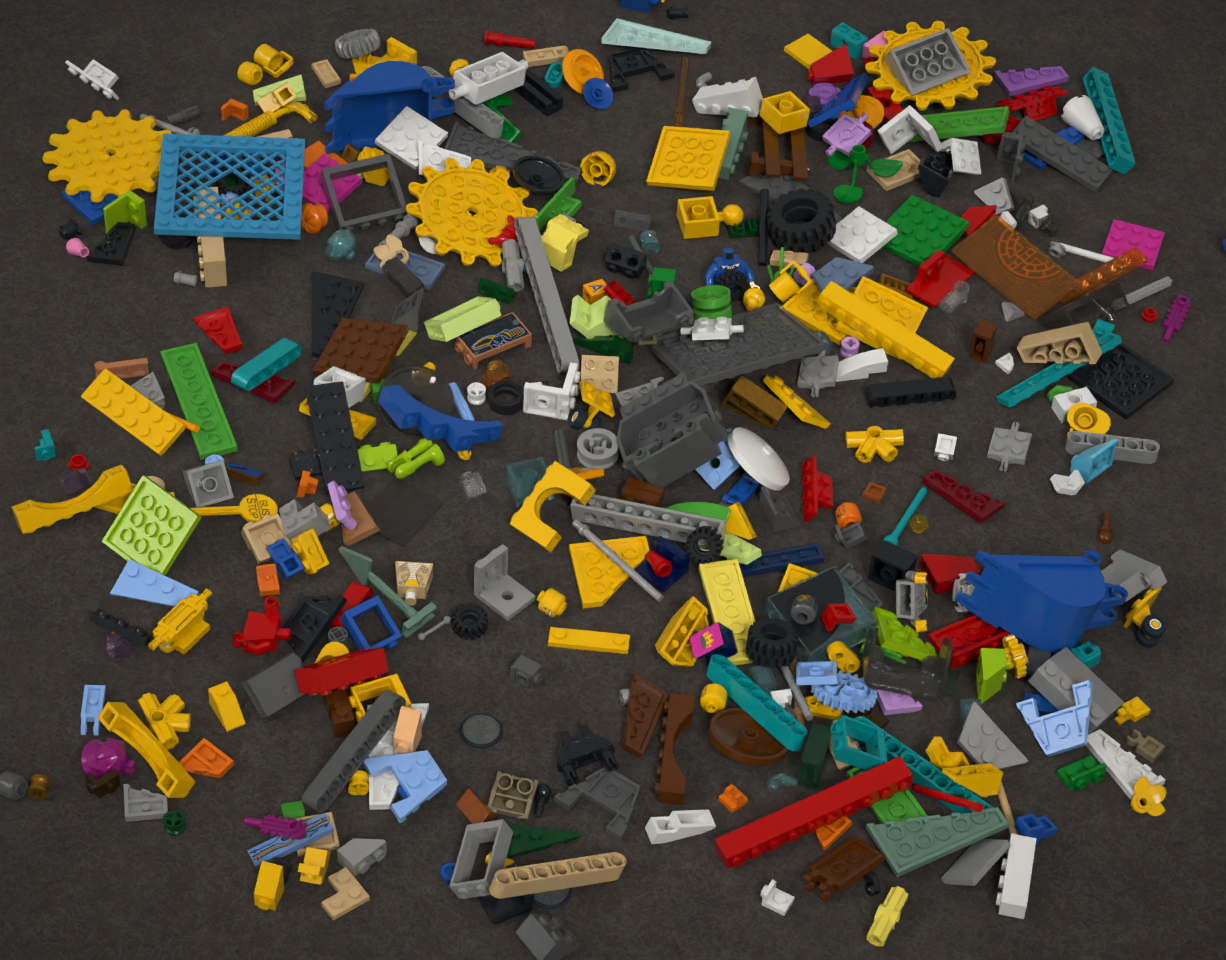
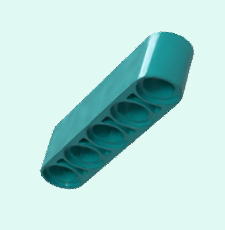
[231,338,302,391]

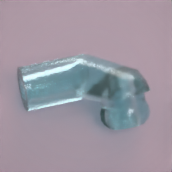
[766,773,797,792]

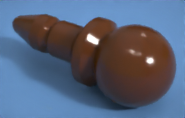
[1097,510,1113,544]

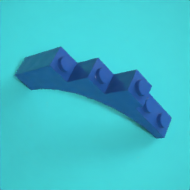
[378,385,503,452]

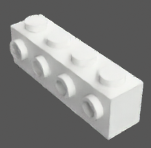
[996,834,1036,919]

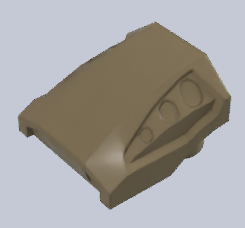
[488,771,539,820]

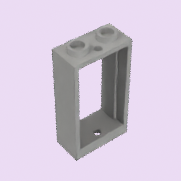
[449,819,513,899]

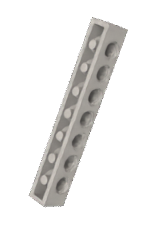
[570,494,726,548]

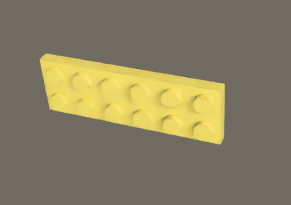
[699,559,755,666]

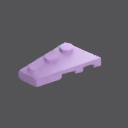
[863,662,923,715]

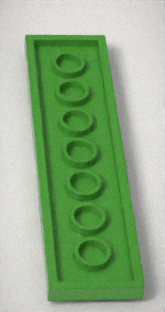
[160,343,238,460]

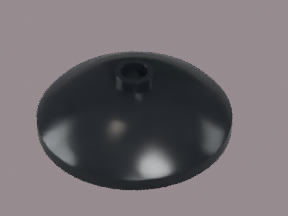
[513,155,565,194]

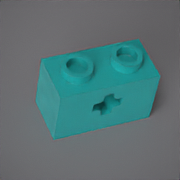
[830,22,868,59]

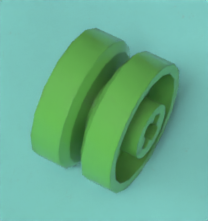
[691,285,733,321]

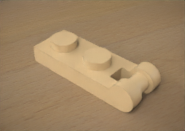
[522,46,569,67]

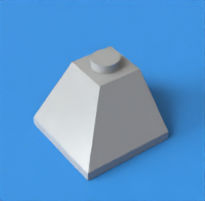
[182,460,234,508]

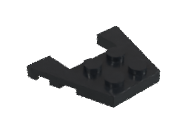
[609,47,675,92]

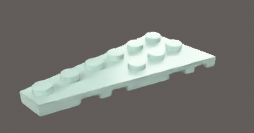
[601,18,711,54]

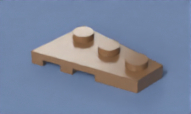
[341,491,380,546]

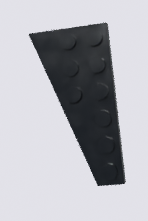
[312,271,364,358]

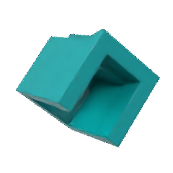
[1070,641,1101,669]

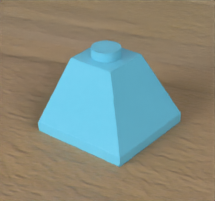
[1070,439,1117,483]

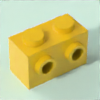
[357,146,389,186]

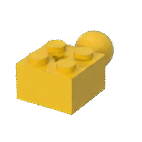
[677,196,744,239]

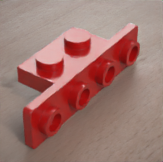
[801,456,833,523]

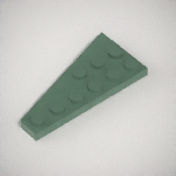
[866,807,1009,877]

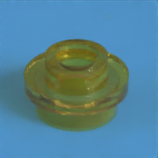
[909,515,928,533]

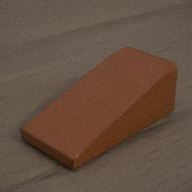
[456,788,497,824]

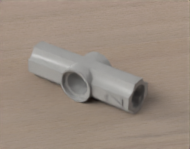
[502,239,524,292]

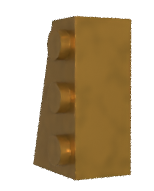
[720,375,788,430]

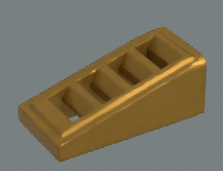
[877,273,913,299]

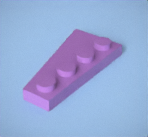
[993,66,1069,96]

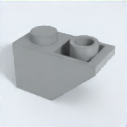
[337,838,387,877]

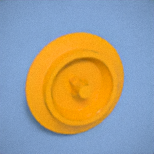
[562,49,604,95]
[837,95,884,129]

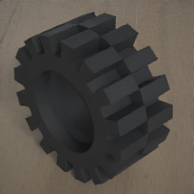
[215,165,249,197]
[715,270,750,302]
[686,525,724,564]
[452,603,488,640]

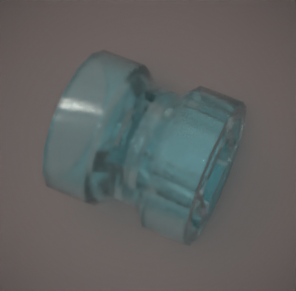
[640,230,660,254]

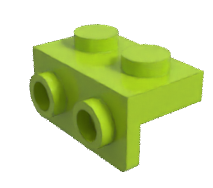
[357,442,398,473]

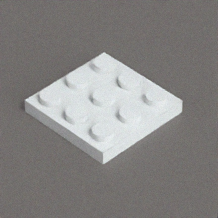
[375,106,448,170]
[828,206,897,263]

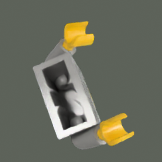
[896,570,929,632]

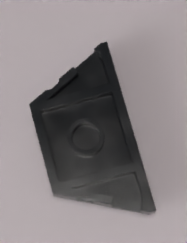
[282,596,347,663]

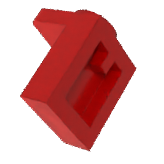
[820,603,856,631]

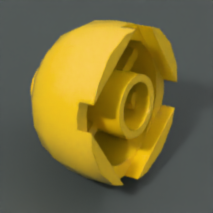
[580,151,616,186]

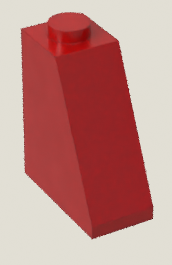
[807,45,854,86]
[919,554,981,595]

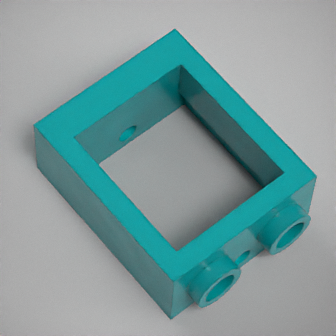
[830,715,887,771]

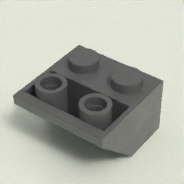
[516,913,580,960]

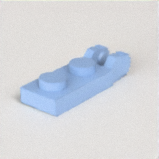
[80,685,106,735]

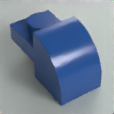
[266,538,305,580]
[1014,813,1058,846]

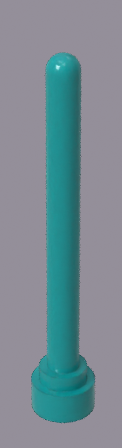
[883,487,927,546]

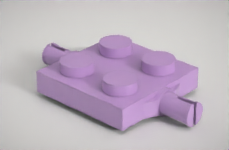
[822,112,871,157]

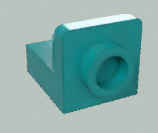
[35,429,56,461]

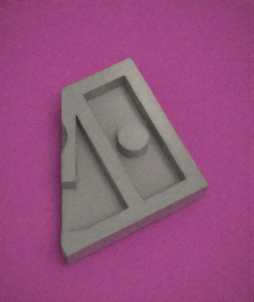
[974,177,1015,216]
[123,784,168,822]

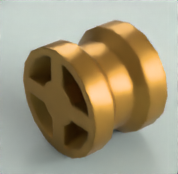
[27,774,51,800]

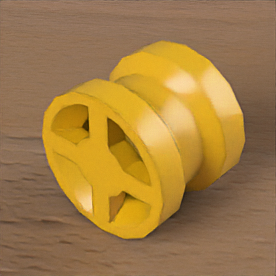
[348,770,369,795]

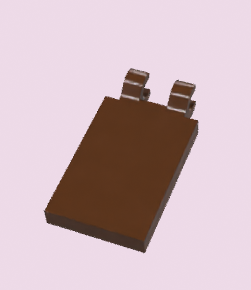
[803,836,885,901]

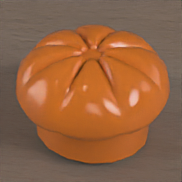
[301,203,328,234]

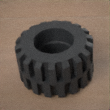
[746,618,799,668]

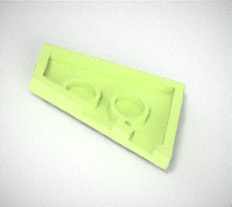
[253,75,306,105]
[698,532,762,565]

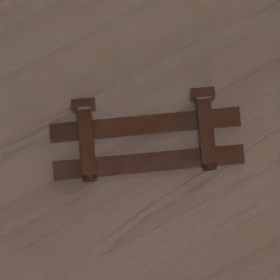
[747,93,810,181]

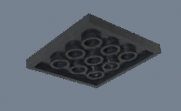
[1069,343,1174,419]

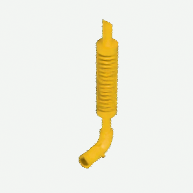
[213,102,318,153]

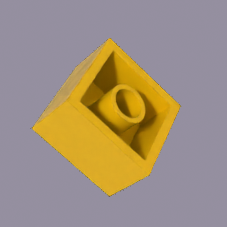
[759,91,810,134]

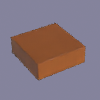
[862,482,887,504]

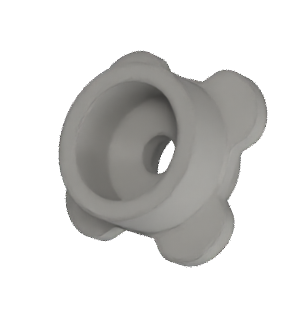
[1048,241,1066,258]

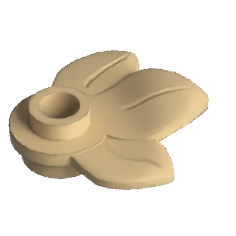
[373,235,409,270]

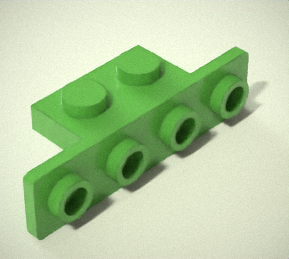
[535,177,582,231]

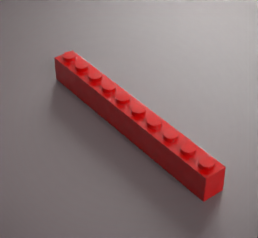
[715,756,913,869]

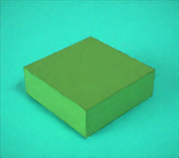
[281,801,305,819]

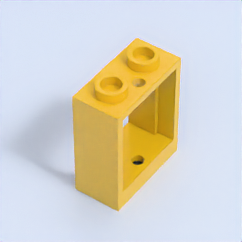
[348,674,411,723]

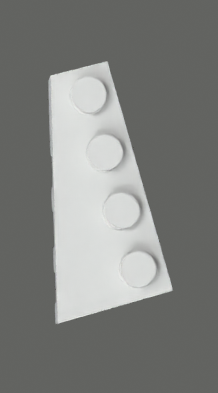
[1085,729,1166,800]

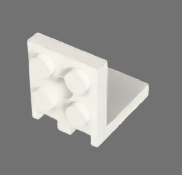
[877,105,943,154]
[523,362,580,420]

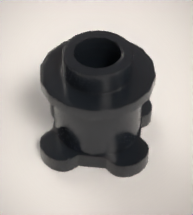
[59,218,83,241]

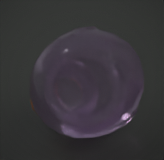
[801,93,822,114]
[104,632,131,658]

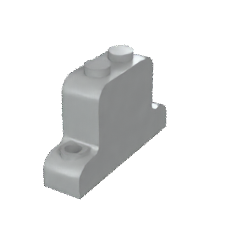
[1101,550,1167,602]

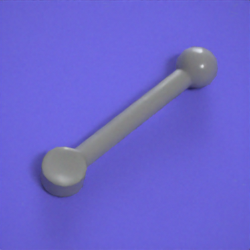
[418,616,451,640]

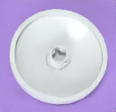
[727,427,790,491]

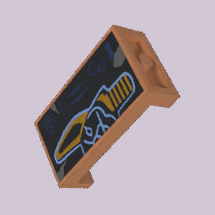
[454,312,532,370]

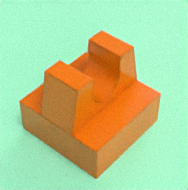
[296,470,318,497]
[718,784,748,813]

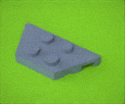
[812,257,874,294]

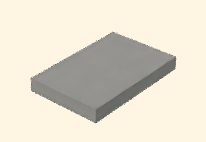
[941,839,1010,886]

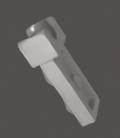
[615,377,664,407]

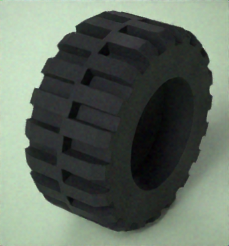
[767,189,836,254]

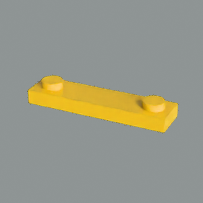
[548,627,630,654]

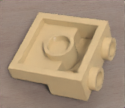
[241,514,293,564]

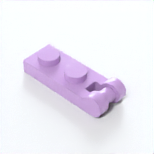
[327,480,357,530]

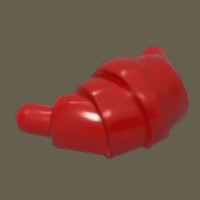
[488,215,518,247]

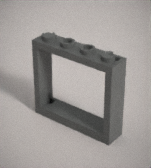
[320,154,407,234]

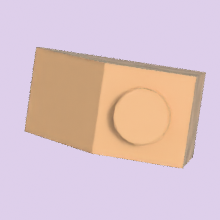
[393,706,422,754]

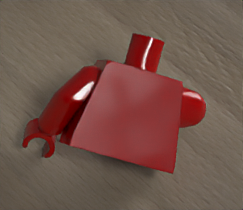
[232,596,292,656]

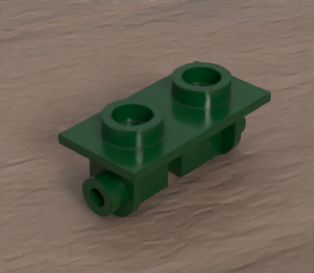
[477,277,516,305]

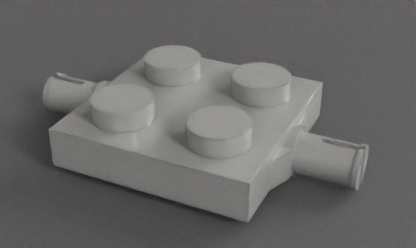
[797,350,839,398]
[987,422,1032,472]

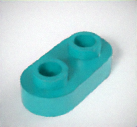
[544,62,564,88]

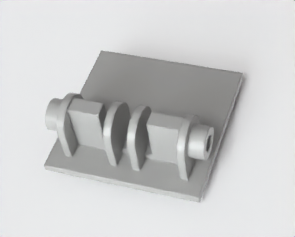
[131,372,165,409]

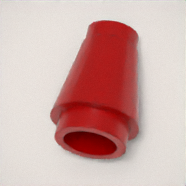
[646,551,672,577]

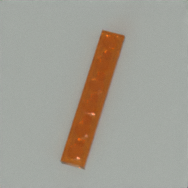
[1056,247,1147,307]

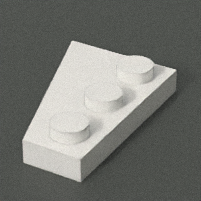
[418,140,471,176]

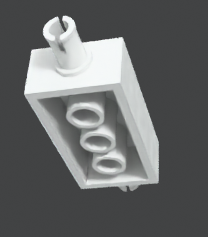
[449,52,528,105]

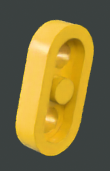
[827,641,860,673]
[805,696,843,720]

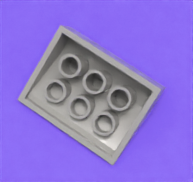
[885,28,971,96]
[1028,647,1125,734]

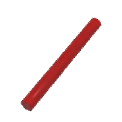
[913,784,983,812]

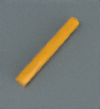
[165,411,200,433]

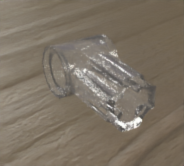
[939,281,970,314]

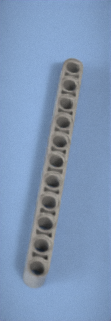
[514,217,579,373]

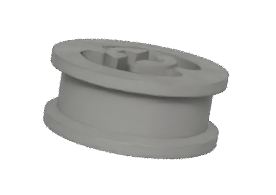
[577,428,619,469]

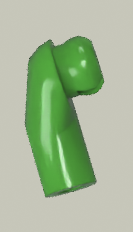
[1047,385,1073,403]

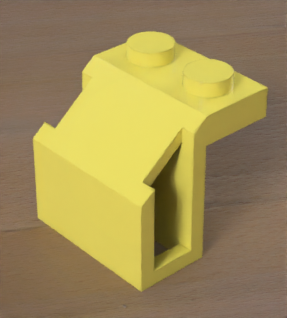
[541,214,589,272]

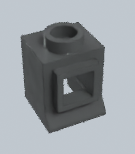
[510,655,543,688]

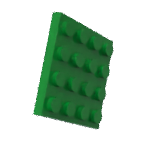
[881,195,970,266]

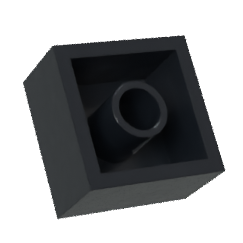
[868,540,918,592]

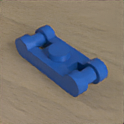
[721,471,762,507]

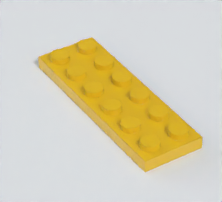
[81,368,186,456]

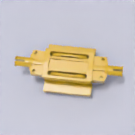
[148,589,212,655]

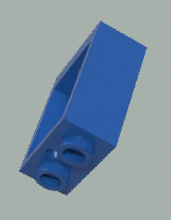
[340,595,402,650]

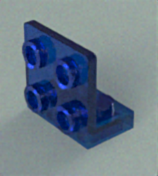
[634,535,690,592]

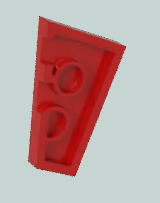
[193,306,243,354]

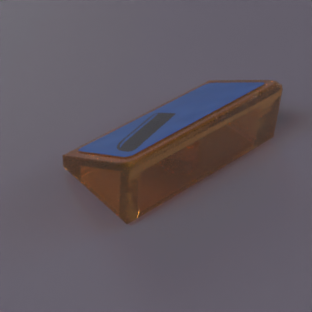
[225,462,266,487]

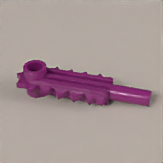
[1162,296,1191,343]
[244,814,308,840]

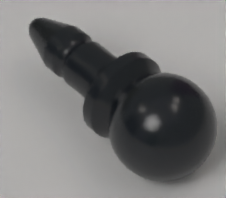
[534,784,551,817]

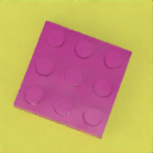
[302,154,363,213]
[1102,219,1165,270]

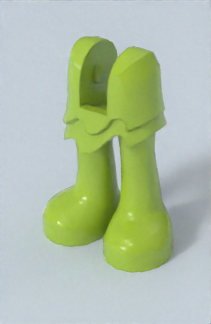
[387,437,445,479]

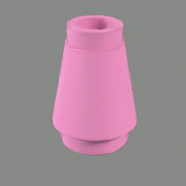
[66,238,89,257]

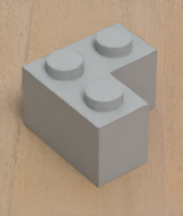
[279,499,330,542]

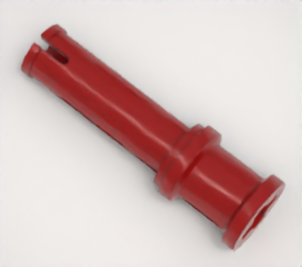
[484,30,536,50]

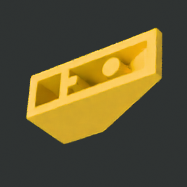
[942,763,1003,797]

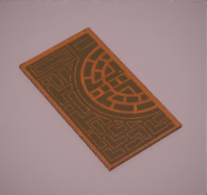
[951,214,1081,321]

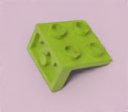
[103,190,147,233]

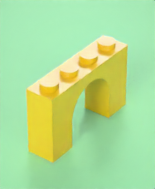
[510,461,596,552]

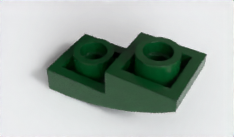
[726,218,759,239]

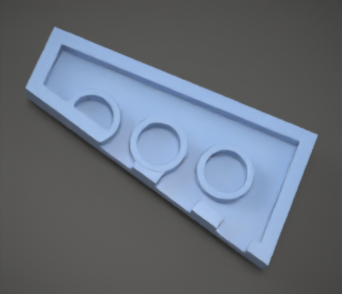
[110,559,200,607]

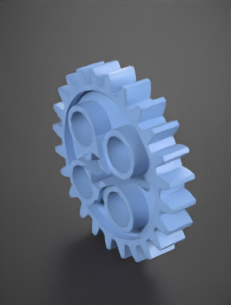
[811,670,877,713]

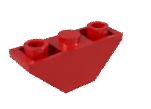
[961,205,997,244]

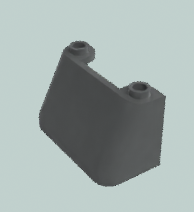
[604,281,694,342]

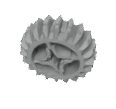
[334,28,380,59]

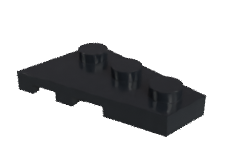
[87,222,136,266]

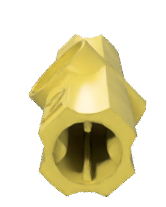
[866,886,908,947]

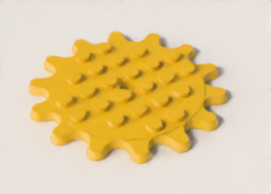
[865,21,996,111]
[42,109,172,203]
[406,158,539,267]

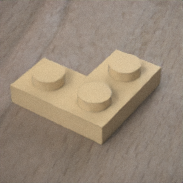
[321,867,370,921]

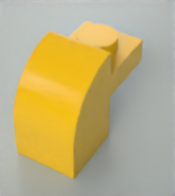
[257,82,297,113]
[925,736,969,771]
[298,847,331,885]

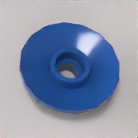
[583,78,613,110]

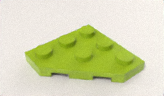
[871,607,938,665]

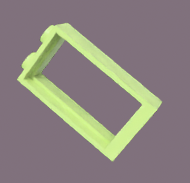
[424,296,501,342]

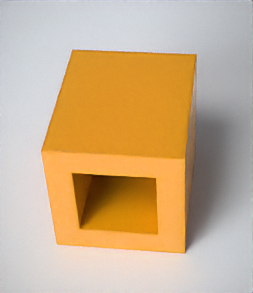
[582,279,610,305]

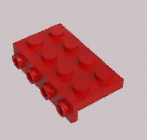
[928,615,1019,669]

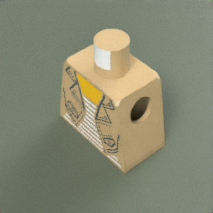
[395,561,433,606]

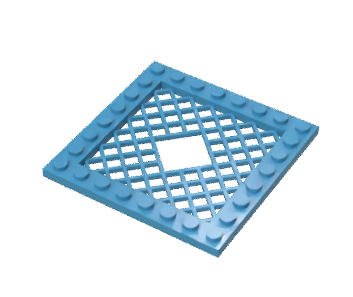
[154,133,305,240]

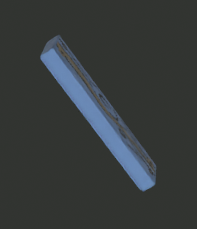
[247,813,334,870]

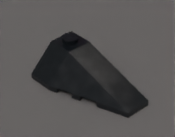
[918,151,954,198]

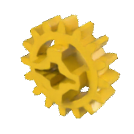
[1002,635,1028,679]

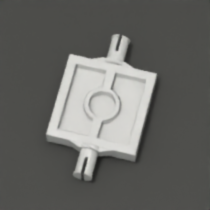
[681,316,744,341]

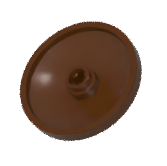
[708,708,789,766]

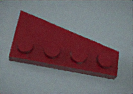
[212,361,296,404]
[922,469,1005,524]

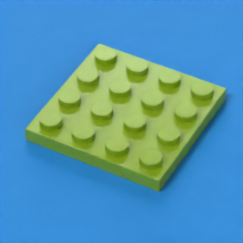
[102,475,202,576]

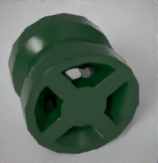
[164,810,186,836]

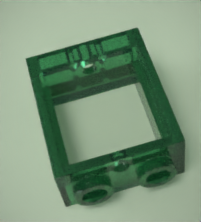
[797,723,832,790]

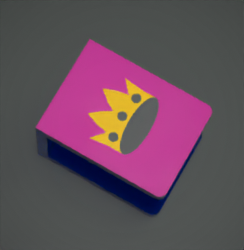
[690,622,738,666]

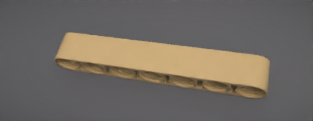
[489,852,626,899]

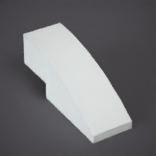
[836,348,888,382]
[645,810,716,844]

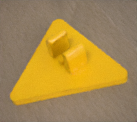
[351,54,380,74]

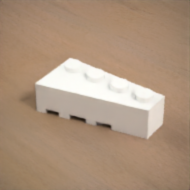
[692,77,763,117]

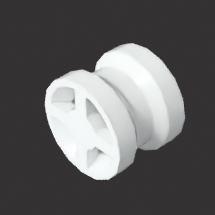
[467,382,486,405]

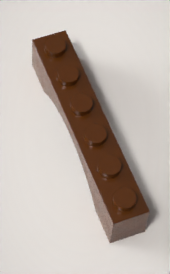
[655,693,695,805]

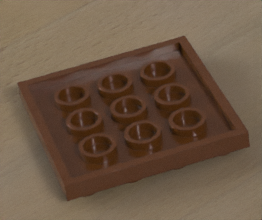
[312,318,409,383]

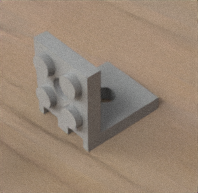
[474,544,536,621]

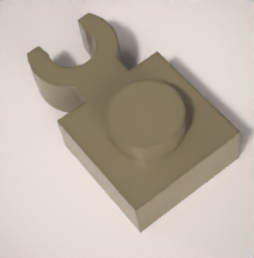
[1126,730,1165,763]

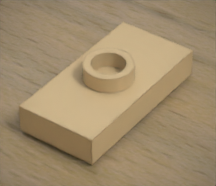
[311,59,341,88]
[770,250,808,268]

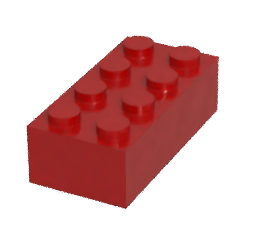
[294,648,389,696]

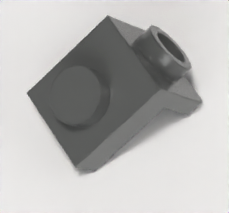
[834,521,867,548]

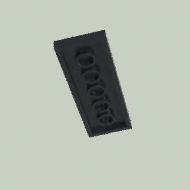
[305,381,364,494]

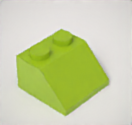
[976,648,1009,704]

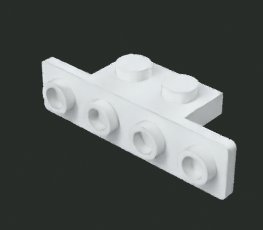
[65,59,119,100]

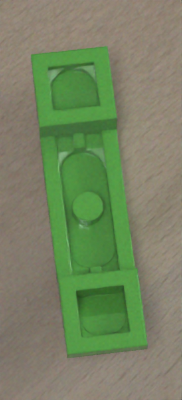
[665,502,731,525]

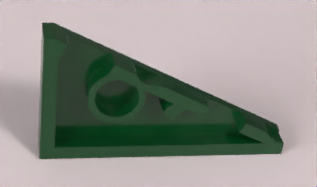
[573,335,634,364]
[506,824,579,858]

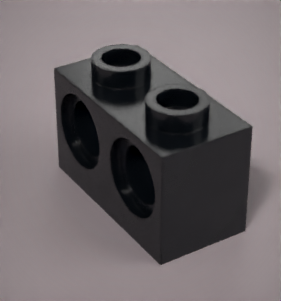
[604,243,647,279]

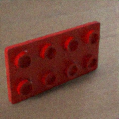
[994,85,1069,121]
[906,250,974,308]

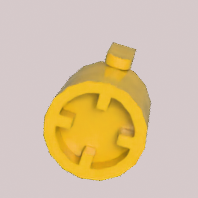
[254,44,294,78]
[769,261,812,303]

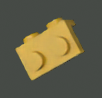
[291,528,330,574]

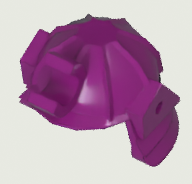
[81,737,136,780]

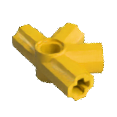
[845,426,904,463]
[138,692,191,750]

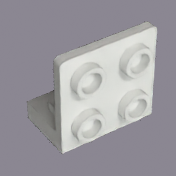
[939,138,981,175]

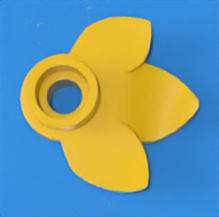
[1131,776,1166,816]

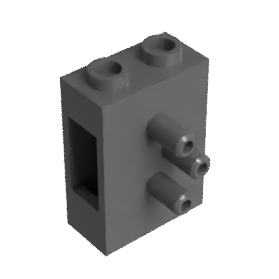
[241,653,306,718]

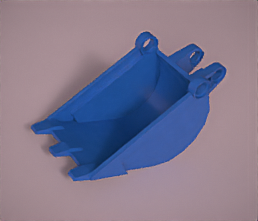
[324,61,455,154]
[955,550,1128,653]

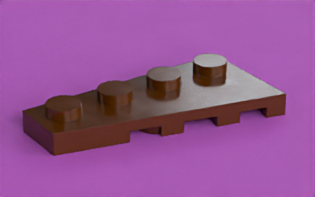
[622,673,669,758]

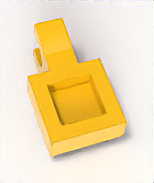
[1114,697,1151,725]

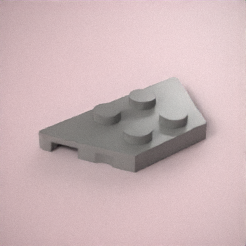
[957,702,1029,769]

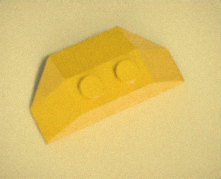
[655,596,709,667]

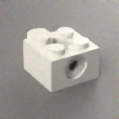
[313,366,366,408]

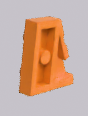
[179,738,235,779]

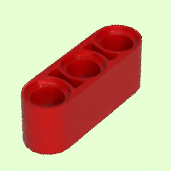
[330,581,373,628]

